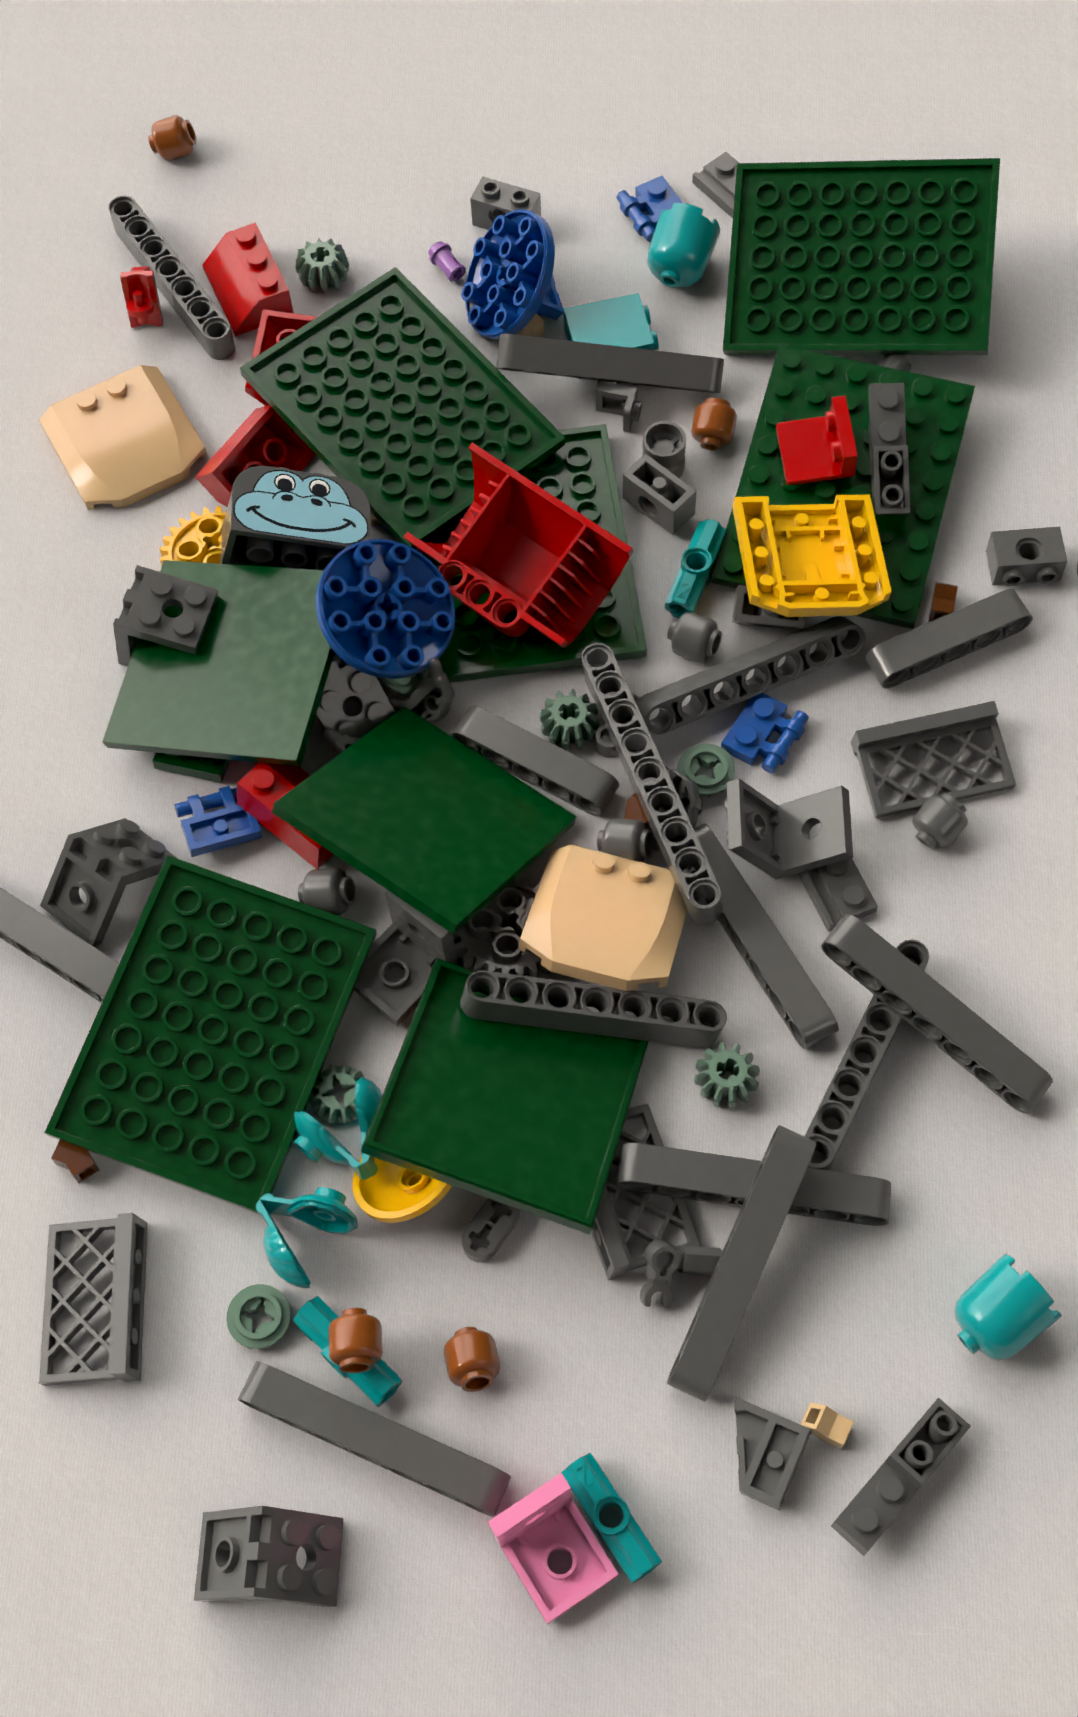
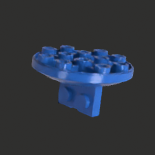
[461,209,563,340]
[315,539,455,679]

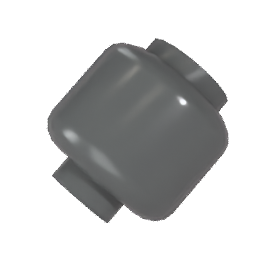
[667,612,722,662]
[912,793,968,849]
[597,818,654,862]
[298,868,355,915]

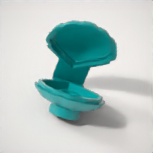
[294,1077,382,1180]
[256,1187,358,1289]

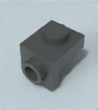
[596,380,642,432]

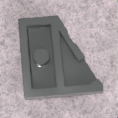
[734,1398,811,1511]

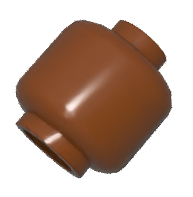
[148,115,197,161]
[691,398,737,451]
[328,1308,383,1373]
[444,1327,500,1392]

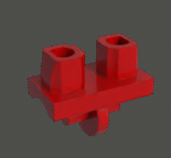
[120,266,163,328]

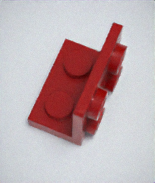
[776,395,858,486]

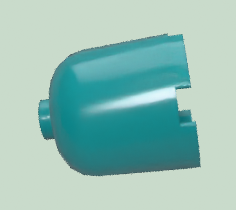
[647,203,721,287]
[954,1254,1062,1361]

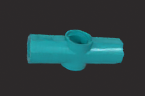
[664,519,727,618]
[293,1295,403,1407]
[561,1452,662,1584]

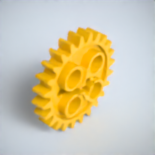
[159,505,226,565]

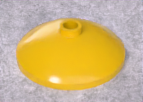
[352,1156,452,1223]

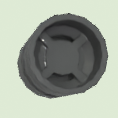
[642,421,686,478]

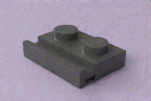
[692,152,739,218]
[798,858,878,932]

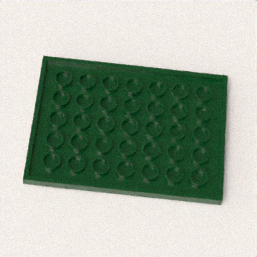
[723,158,1000,355]
[240,267,566,550]
[712,345,975,629]
[422,424,647,683]
[44,855,377,1214]

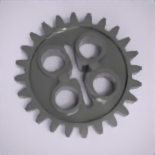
[453,877,550,977]

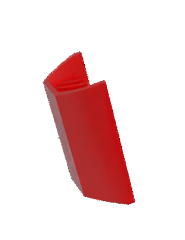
[403,443,634,648]

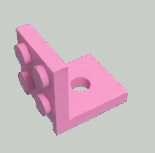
[488,1473,619,1625]

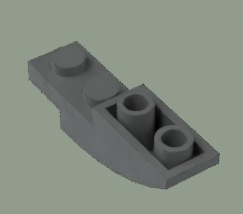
[868,383,910,516]
[831,1398,971,1556]

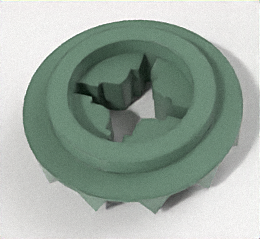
[677,743,735,798]
[309,1064,364,1124]
[227,1284,291,1350]

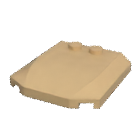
[39,365,207,509]
[519,845,688,991]

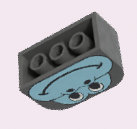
[220,466,370,570]

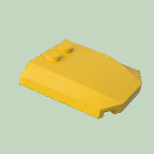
[732,494,892,617]

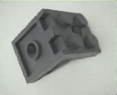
[113,565,218,667]
[316,653,396,749]
[725,779,853,880]
[40,818,177,946]
[354,891,458,1027]
[194,1506,344,1607]

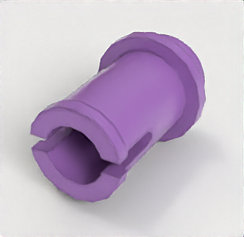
[428,241,466,282]

